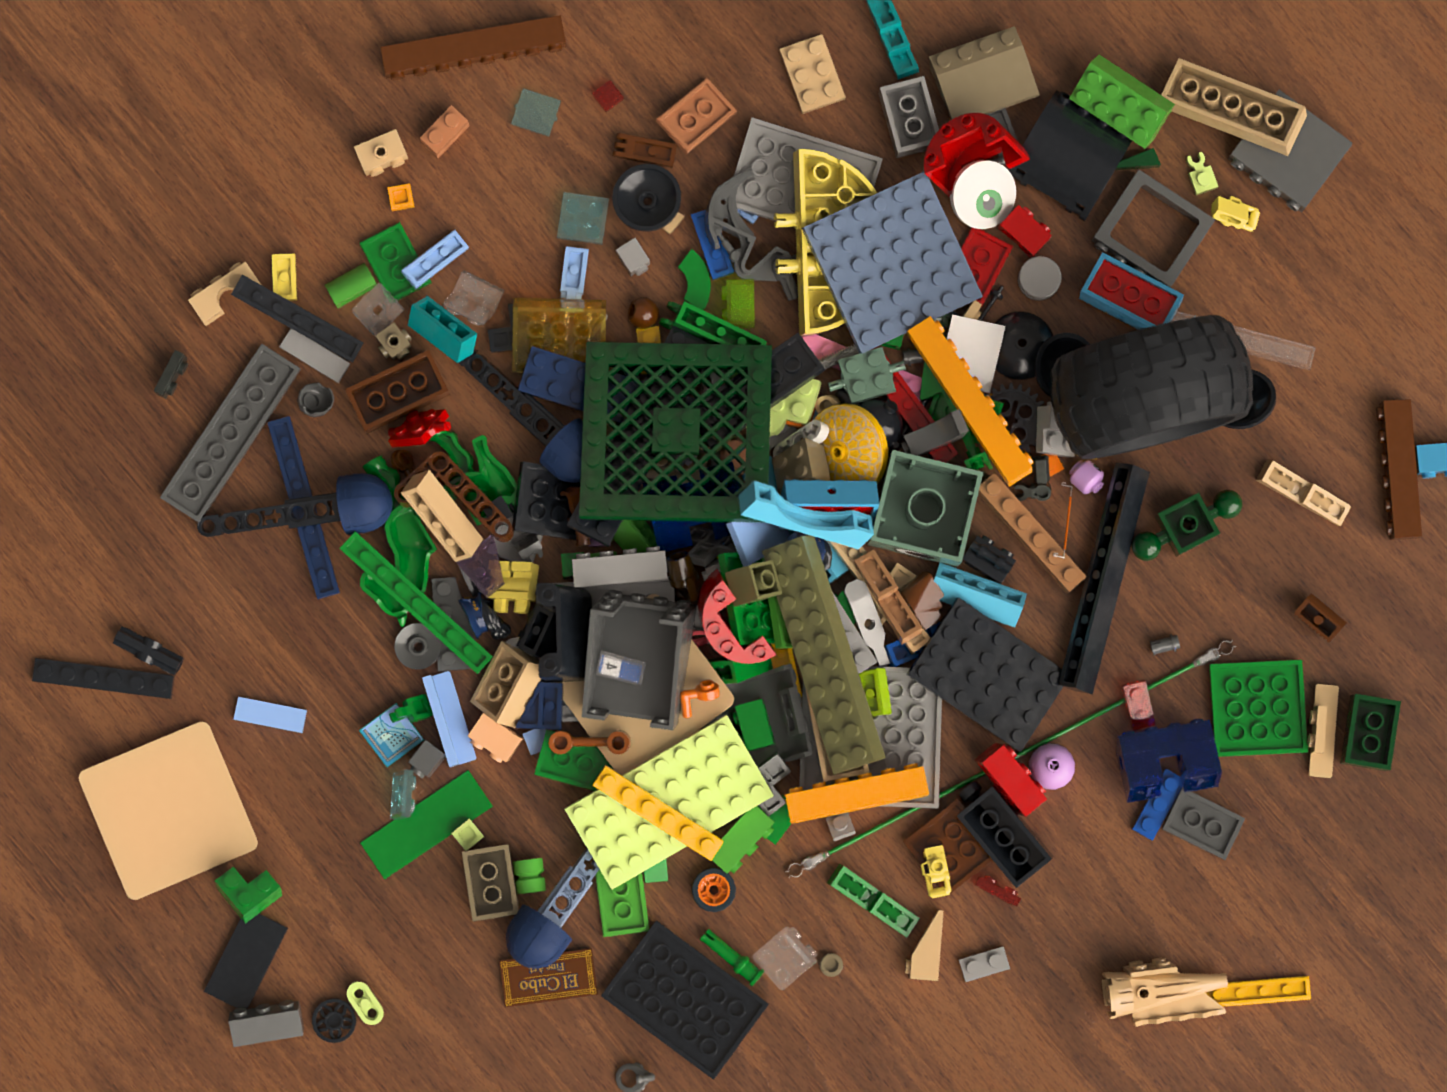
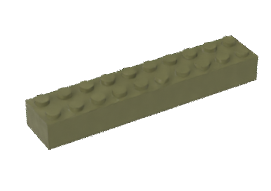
[762,535,886,774]

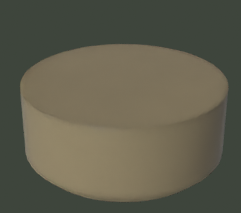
[820,953,843,977]

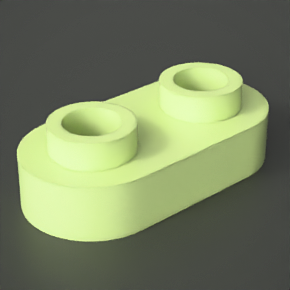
[347,982,384,1025]

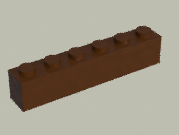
[1376,399,1422,540]

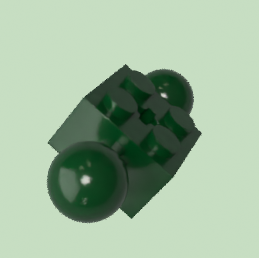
[1132,489,1243,561]

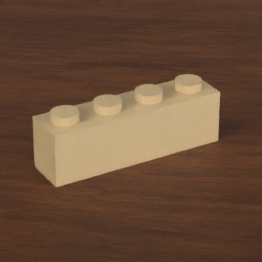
[401,470,483,562]

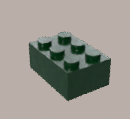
[1340,694,1401,771]

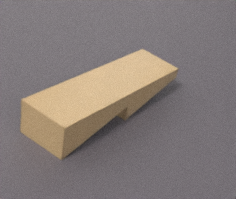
[1256,460,1351,526]

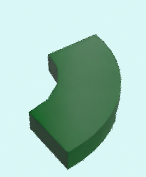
[678,249,711,310]

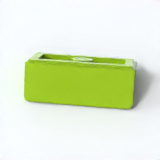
[859,668,892,717]

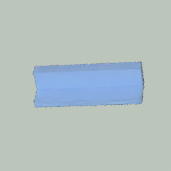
[422,671,476,768]

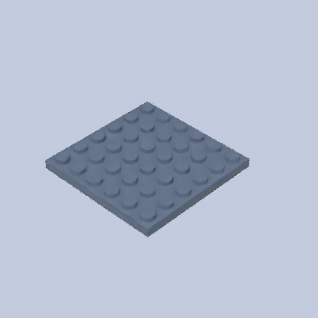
[802,172,983,354]

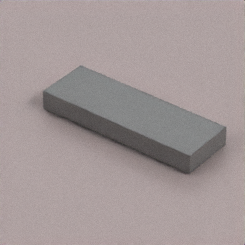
[279,329,351,384]

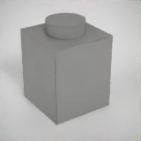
[616,238,650,276]

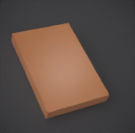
[656,78,737,155]

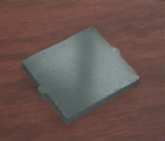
[511,89,561,136]

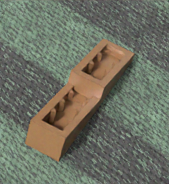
[854,549,922,645]

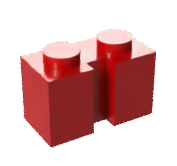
[998,205,1052,258]

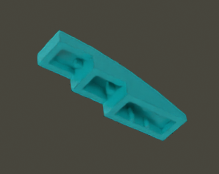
[866,0,919,80]

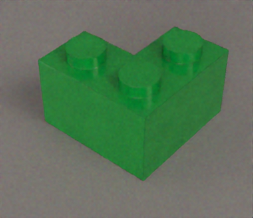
[215,867,283,924]

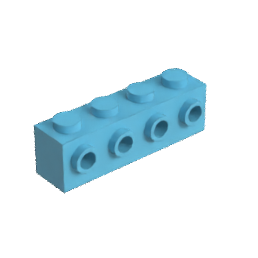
[934,563,1027,627]

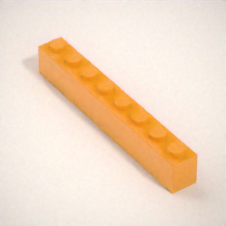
[907,316,1033,487]

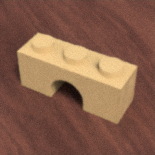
[188,262,261,326]

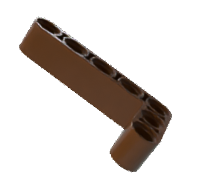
[394,451,514,543]

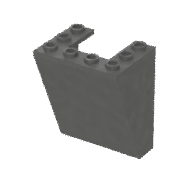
[582,590,697,731]

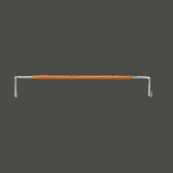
[1053,482,1073,559]

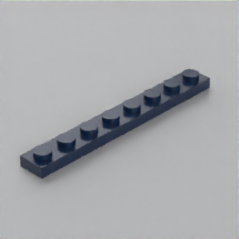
[267,416,340,600]

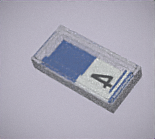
[595,651,646,686]

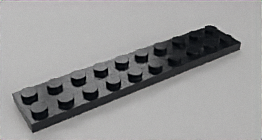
[567,326,710,547]

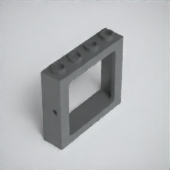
[1092,170,1216,288]

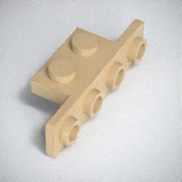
[1308,684,1339,778]

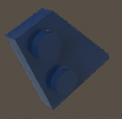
[516,682,564,730]

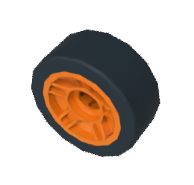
[692,868,736,912]

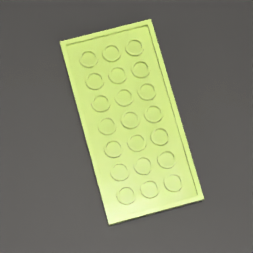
[565,714,774,889]

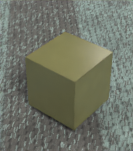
[725,560,782,607]

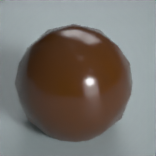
[628,297,659,329]

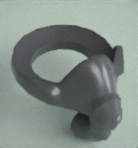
[616,1062,655,1092]

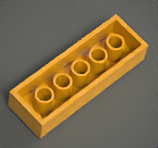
[785,763,929,824]

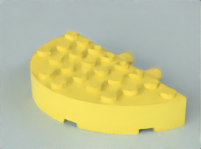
[774,149,877,336]

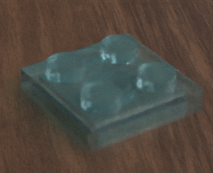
[557,192,609,245]
[390,770,416,820]

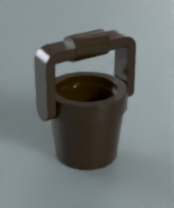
[666,551,699,603]

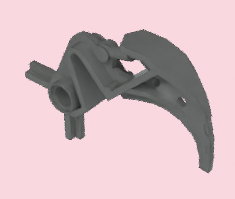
[705,169,798,301]

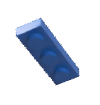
[691,210,734,280]
[1131,769,1186,841]

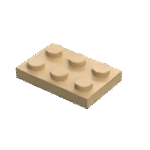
[779,34,846,114]

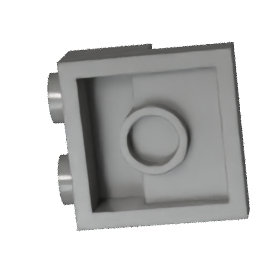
[1036,402,1075,458]

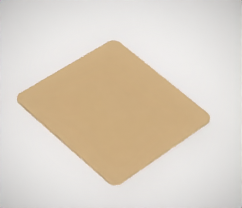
[551,594,734,775]
[79,722,258,900]

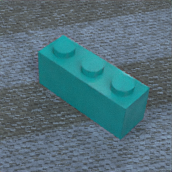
[408,296,477,363]

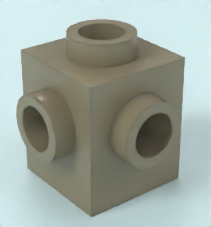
[376,322,412,361]

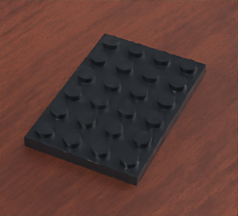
[906,597,1063,752]
[601,920,769,1080]

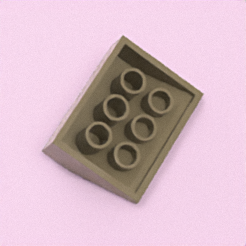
[929,26,1039,120]

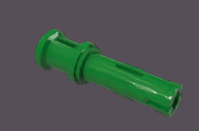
[700,929,765,987]

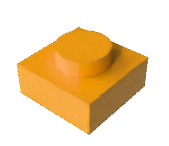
[387,183,414,211]

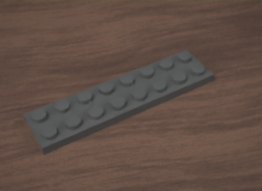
[160,344,301,523]

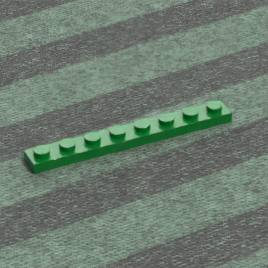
[339,531,493,674]

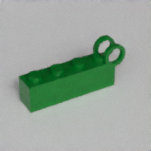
[659,301,767,345]

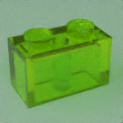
[722,279,755,329]

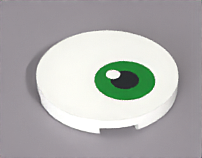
[950,160,1016,229]

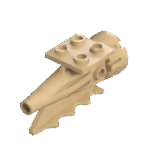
[1102,958,1228,1027]

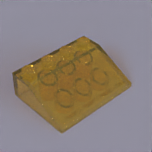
[512,298,606,373]

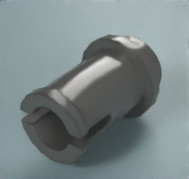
[902,348,924,366]
[1150,634,1180,655]

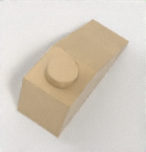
[905,910,943,981]

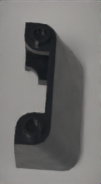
[537,583,592,683]

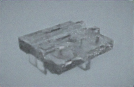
[352,283,405,336]

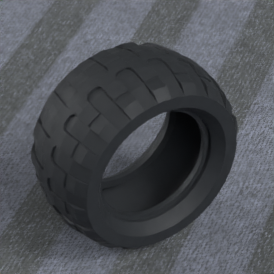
[1050,315,1253,459]

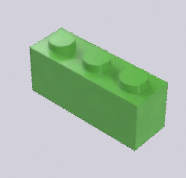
[712,806,775,874]

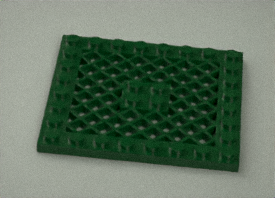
[579,342,772,523]

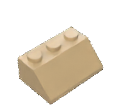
[470,641,541,728]

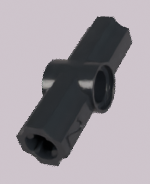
[113,626,184,675]

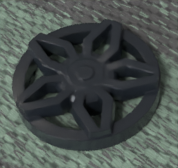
[312,999,356,1043]

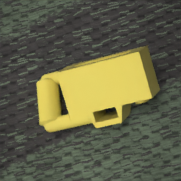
[1211,196,1260,232]
[920,845,951,898]

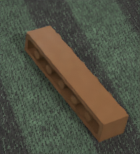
[978,473,1087,594]

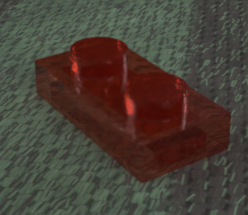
[1122,679,1156,731]
[974,875,1021,907]

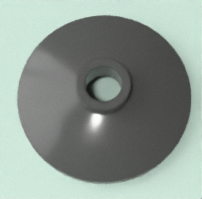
[394,623,441,670]

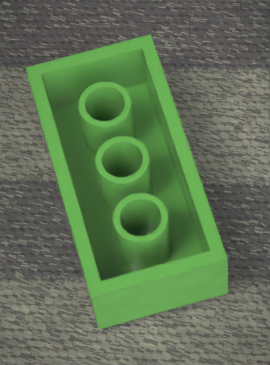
[1069,55,1175,149]

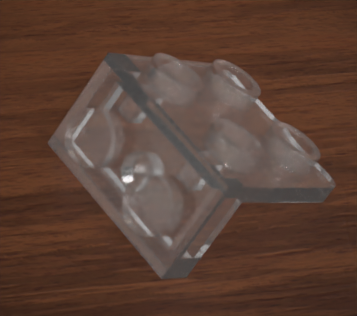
[443,270,505,325]
[753,926,818,990]

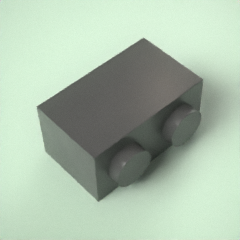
[409,740,446,778]

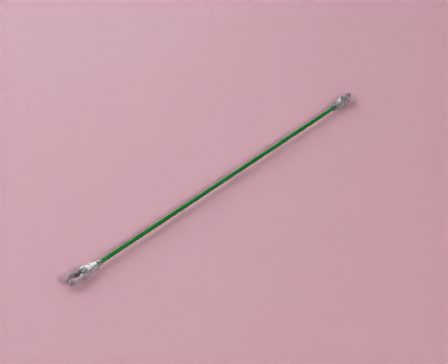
[786,640,1236,877]

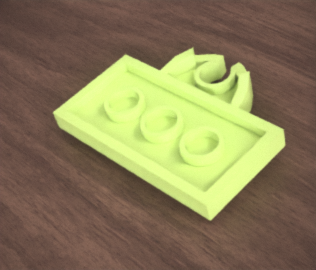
[729,372,822,437]

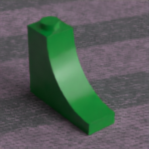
[707,656,773,684]

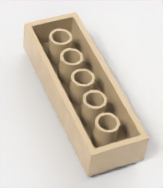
[1161,58,1307,156]

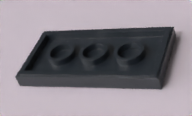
[204,914,288,1009]

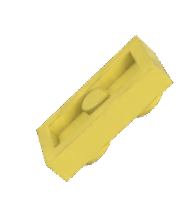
[272,254,297,301]

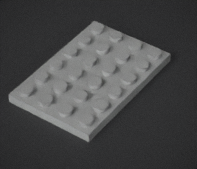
[734,118,883,221]

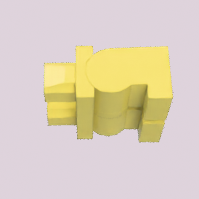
[488,561,539,614]

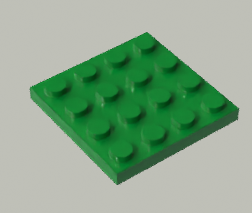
[718,552,775,646]
[1209,660,1308,757]

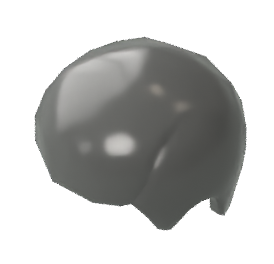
[297,382,334,418]

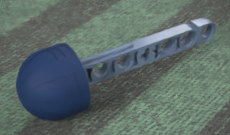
[506,848,599,968]

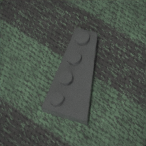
[432,577,485,672]

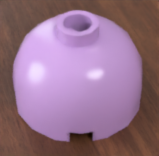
[1029,743,1075,790]

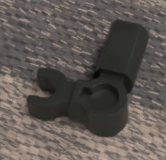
[1014,455,1052,501]

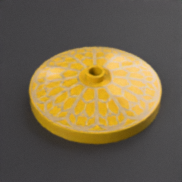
[814,404,888,484]

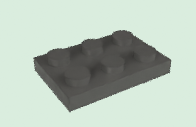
[1162,787,1245,860]

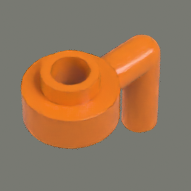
[680,680,720,718]

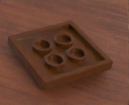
[903,799,992,897]

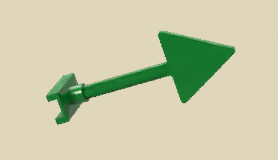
[920,361,993,470]

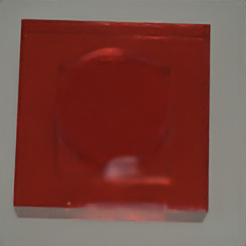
[592,80,624,113]

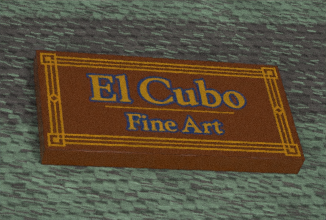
[499,948,598,1007]

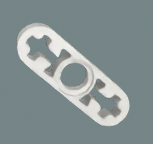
[773,420,829,458]

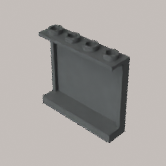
[1228,90,1353,213]

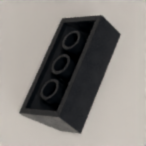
[957,785,1053,888]

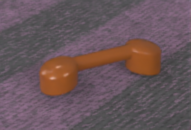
[549,730,631,755]

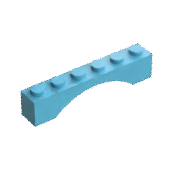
[739,481,874,549]

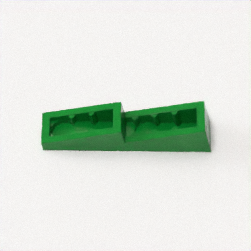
[827,864,920,937]

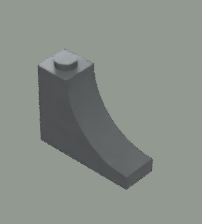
[900,409,969,456]

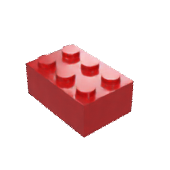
[975,742,1047,817]

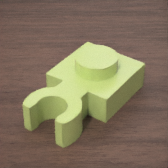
[1186,152,1218,195]

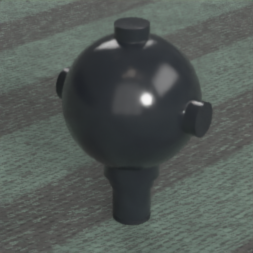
[835,388,903,452]

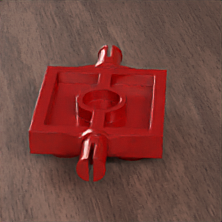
[388,409,451,448]

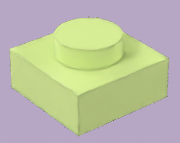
[451,819,484,851]

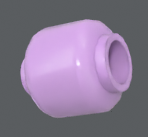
[1069,460,1104,494]

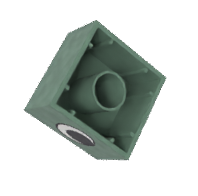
[867,450,983,567]

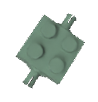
[828,347,906,404]

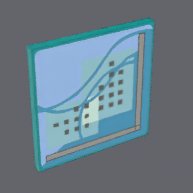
[359,703,424,767]

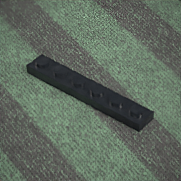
[231,274,364,363]
[32,658,175,699]

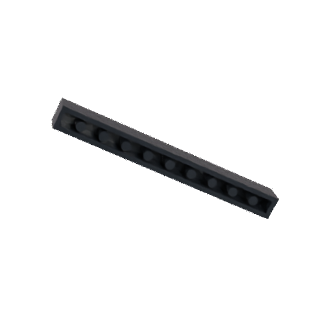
[1058,463,1150,695]

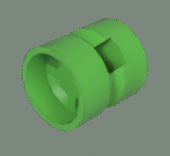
[513,858,546,894]

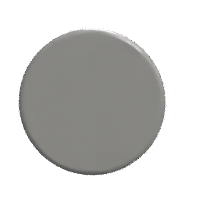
[1018,256,1061,301]

